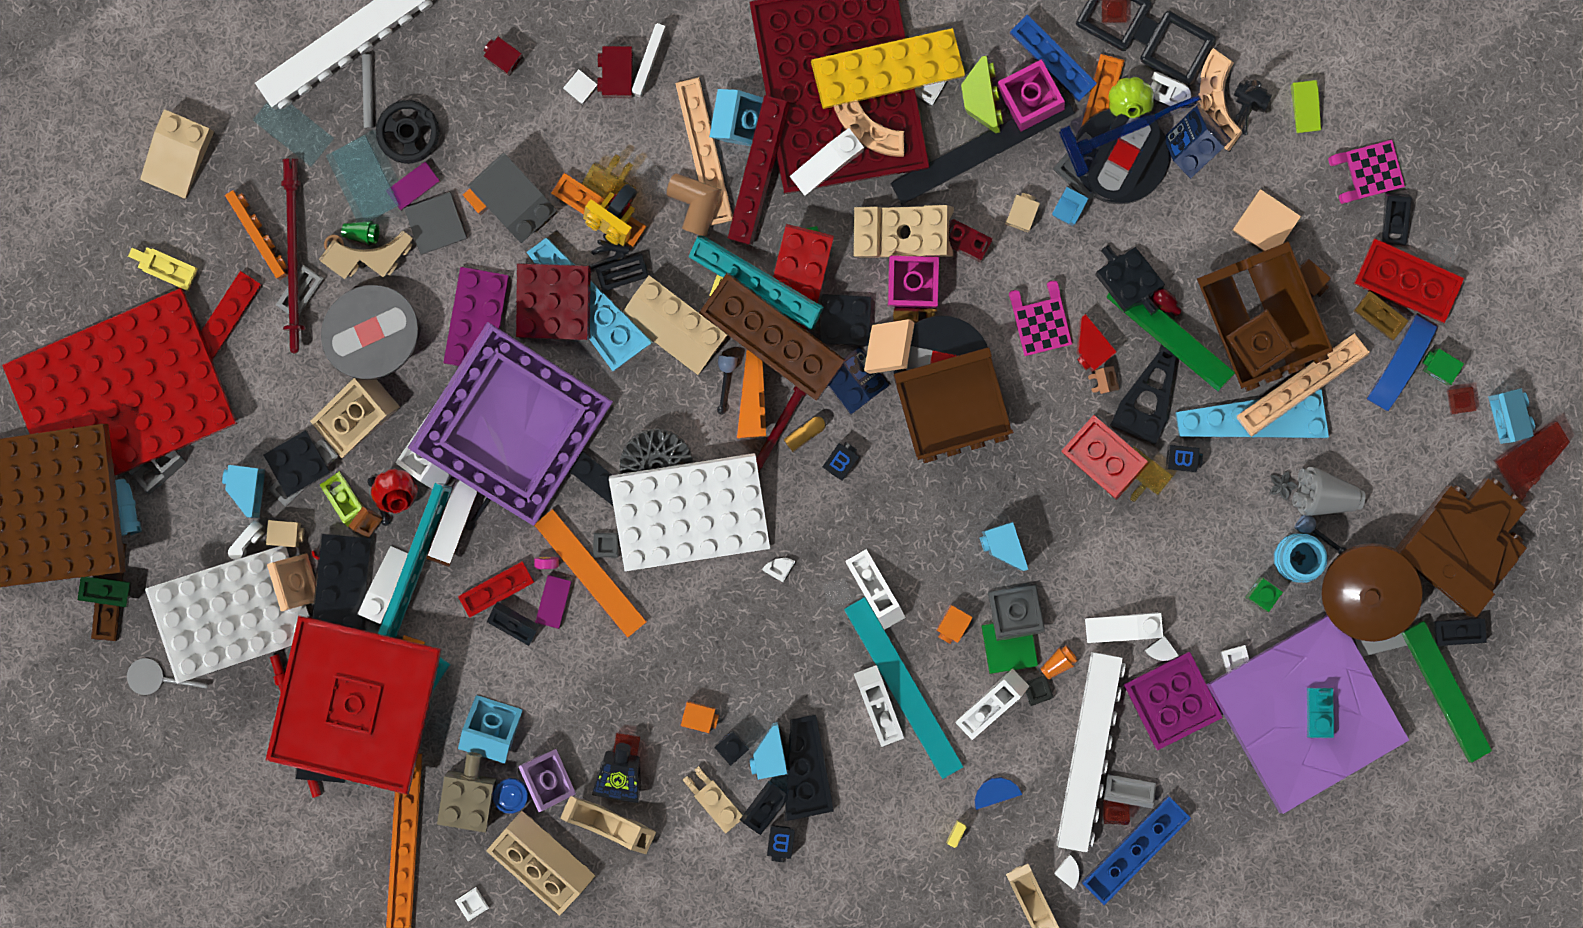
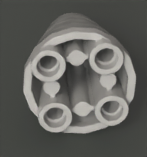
[1292,467,1365,516]

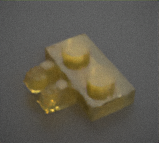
[582,154,636,199]
[1125,446,1173,502]

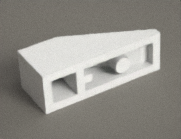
[790,128,864,196]
[358,546,408,624]
[845,549,906,630]
[1085,612,1163,643]
[854,665,904,747]
[955,668,1029,740]

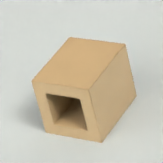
[1005,193,1040,233]
[266,520,305,547]

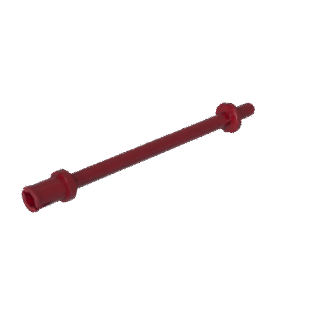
[281,158,305,354]

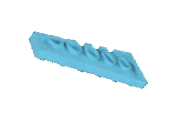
[527,238,653,371]
[1175,390,1329,438]

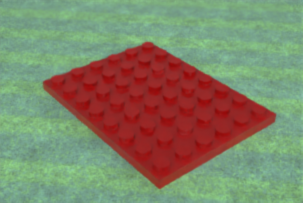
[2,288,238,476]

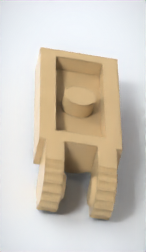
[683,766,742,834]

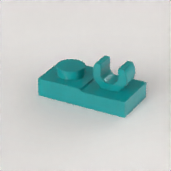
[1307,688,1334,738]

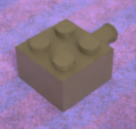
[437,752,496,833]

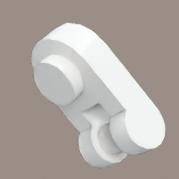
[1151,71,1191,108]
[228,520,264,560]

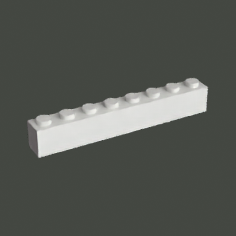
[255,0,433,110]
[1056,652,1126,852]

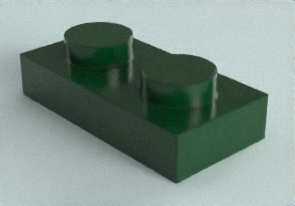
[77,577,131,607]

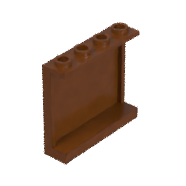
[893,347,1014,464]

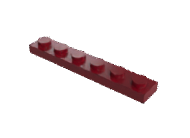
[728,95,790,245]

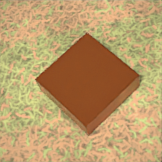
[349,506,383,538]

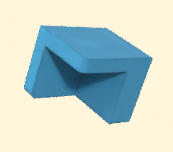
[1052,187,1088,226]

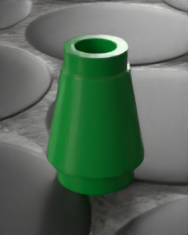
[341,221,380,245]

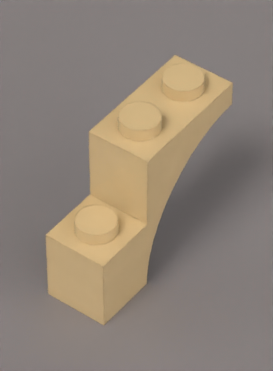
[319,230,413,279]
[561,796,656,854]
[1006,864,1059,928]

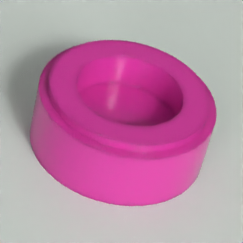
[534,557,559,569]

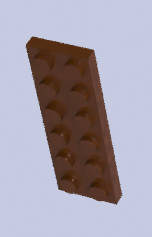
[699,273,846,401]

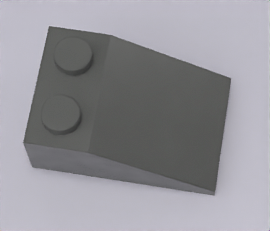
[467,152,557,243]

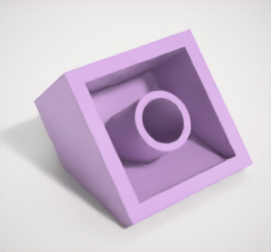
[519,749,576,812]

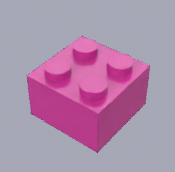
[998,59,1065,131]
[887,256,939,308]

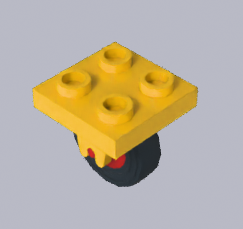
[583,184,637,246]

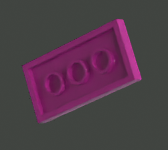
[443,267,509,366]

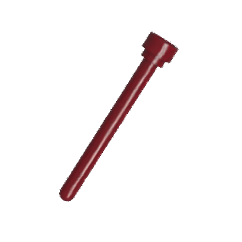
[756,385,807,474]

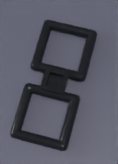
[1076,0,1216,87]

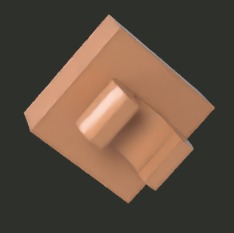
[1088,366,1119,394]

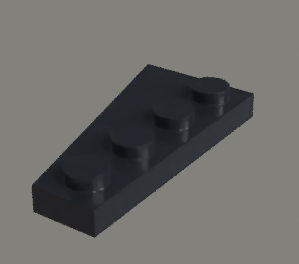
[785,714,834,821]

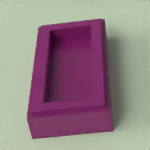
[386,162,440,211]
[535,575,572,629]

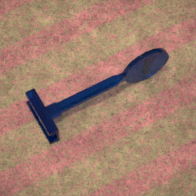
[1059,95,1202,177]

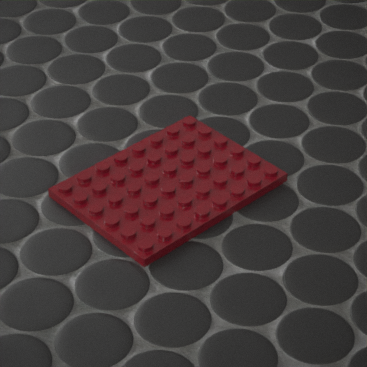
[749,0,929,195]

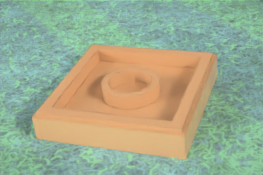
[1232,189,1301,251]
[864,319,914,374]
[267,553,316,612]

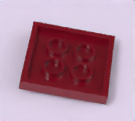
[516,263,591,340]

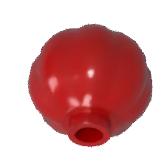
[371,469,418,513]

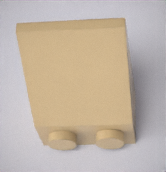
[140,109,214,199]
[310,378,400,458]

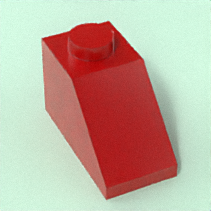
[1076,314,1116,372]

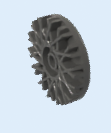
[620,429,693,474]

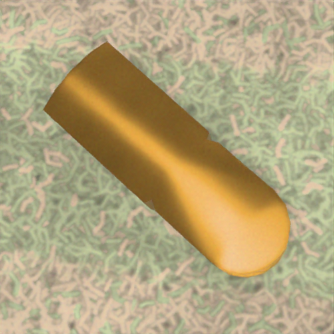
[893,308,938,324]
[783,417,825,452]

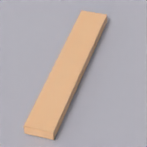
[675,78,733,226]
[1237,333,1370,437]

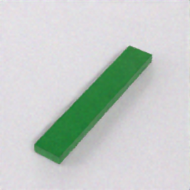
[1106,293,1235,392]
[1401,621,1492,763]

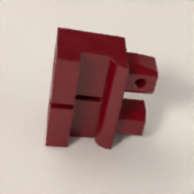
[949,219,993,263]

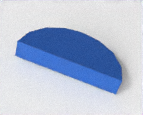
[974,777,1022,810]

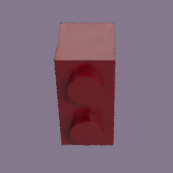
[597,46,633,98]

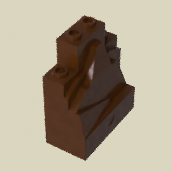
[1395,478,1527,617]

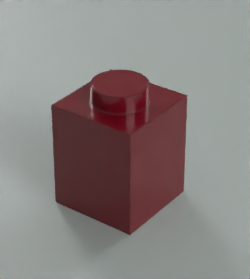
[483,36,523,76]

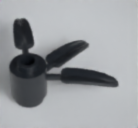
[1227,80,1272,152]

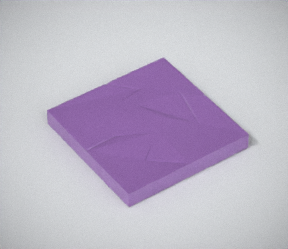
[408,322,613,526]
[1207,615,1409,814]

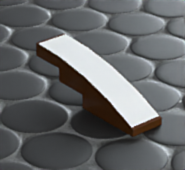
[426,478,478,567]

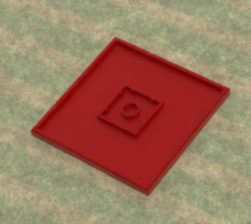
[266,615,442,795]

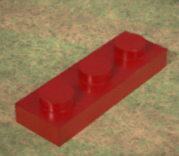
[458,561,535,618]

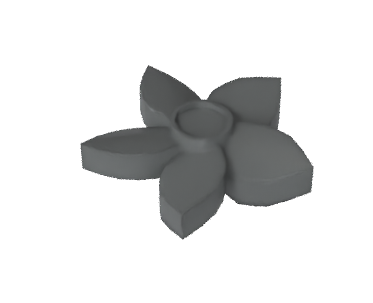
[1269,471,1298,501]

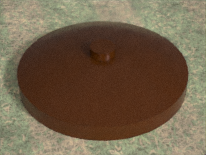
[1322,543,1422,642]

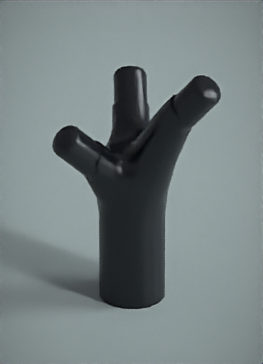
[591,234,630,255]

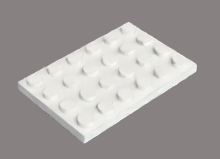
[609,453,770,571]
[145,546,310,684]

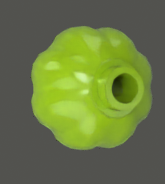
[1108,77,1154,118]

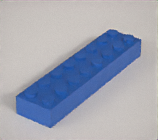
[1081,795,1191,905]

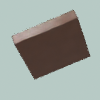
[1226,309,1295,378]

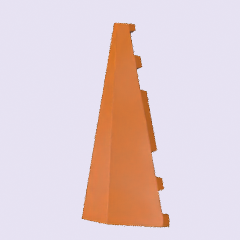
[737,350,766,439]

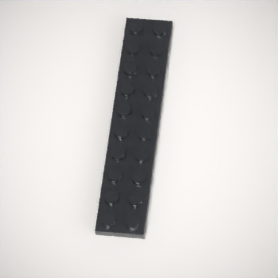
[295,533,371,783]

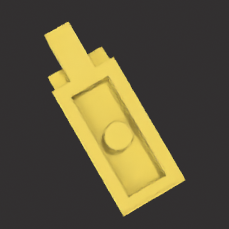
[128,248,198,291]

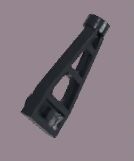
[1110,344,1176,444]

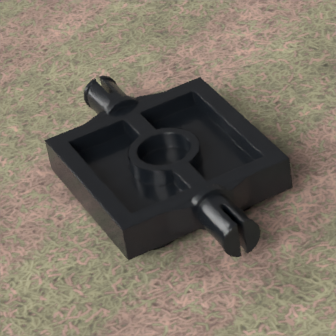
[1095,245,1165,315]

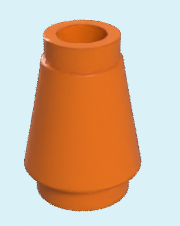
[1040,645,1078,680]

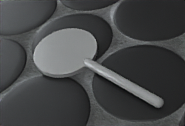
[127,658,209,695]

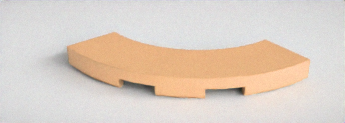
[1199,48,1242,151]
[834,101,904,157]

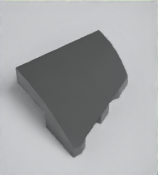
[128,451,186,495]

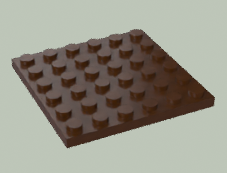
[0,424,126,587]

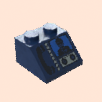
[1165,104,1232,179]
[828,347,889,415]

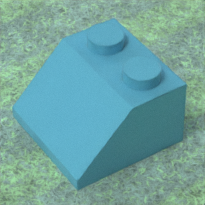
[709,89,763,146]
[1488,388,1535,444]
[222,465,266,518]
[979,522,1028,571]
[458,695,523,764]
[749,722,787,780]

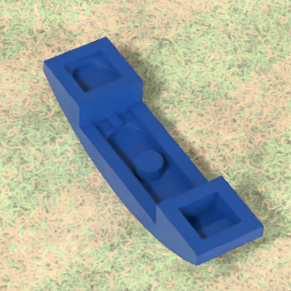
[1367,315,1437,411]

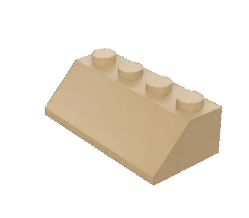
[623,276,728,375]
[486,811,595,916]

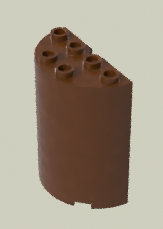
[1197,241,1334,392]

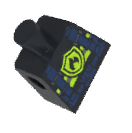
[592,743,641,803]

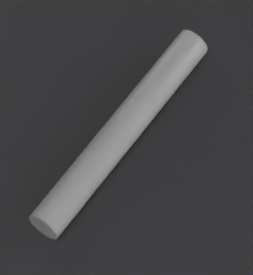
[362,54,373,128]

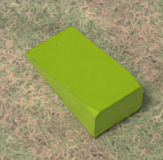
[1291,80,1321,133]
[320,471,363,527]

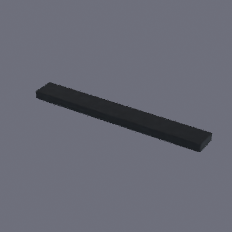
[890,92,1075,205]

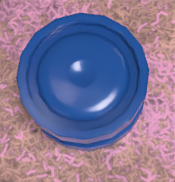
[493,778,529,814]

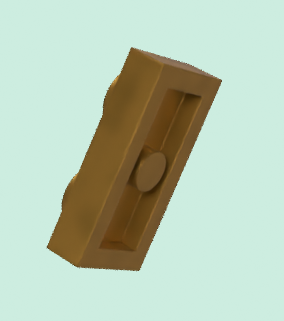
[1354,291,1408,341]

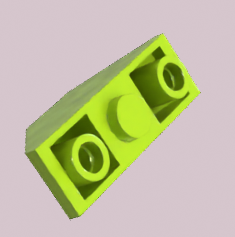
[961,56,1003,133]

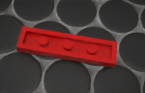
[201,271,262,361]

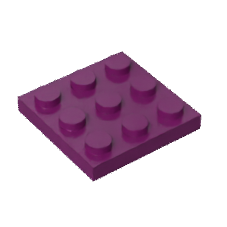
[1123,651,1223,751]

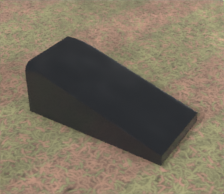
[1382,193,1412,245]

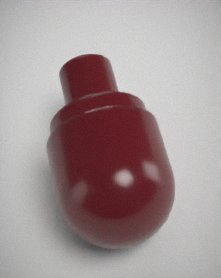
[1152,289,1181,316]

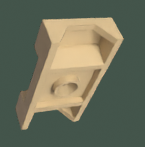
[854,205,954,258]

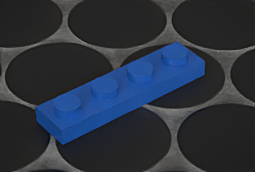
[1009,15,1097,102]

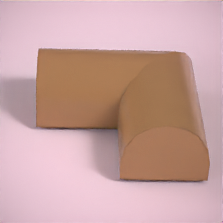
[667,173,722,236]

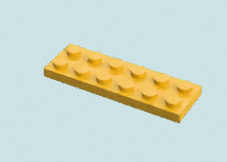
[811,28,965,109]

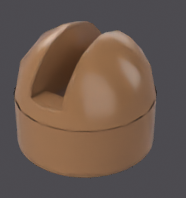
[324,235,344,250]

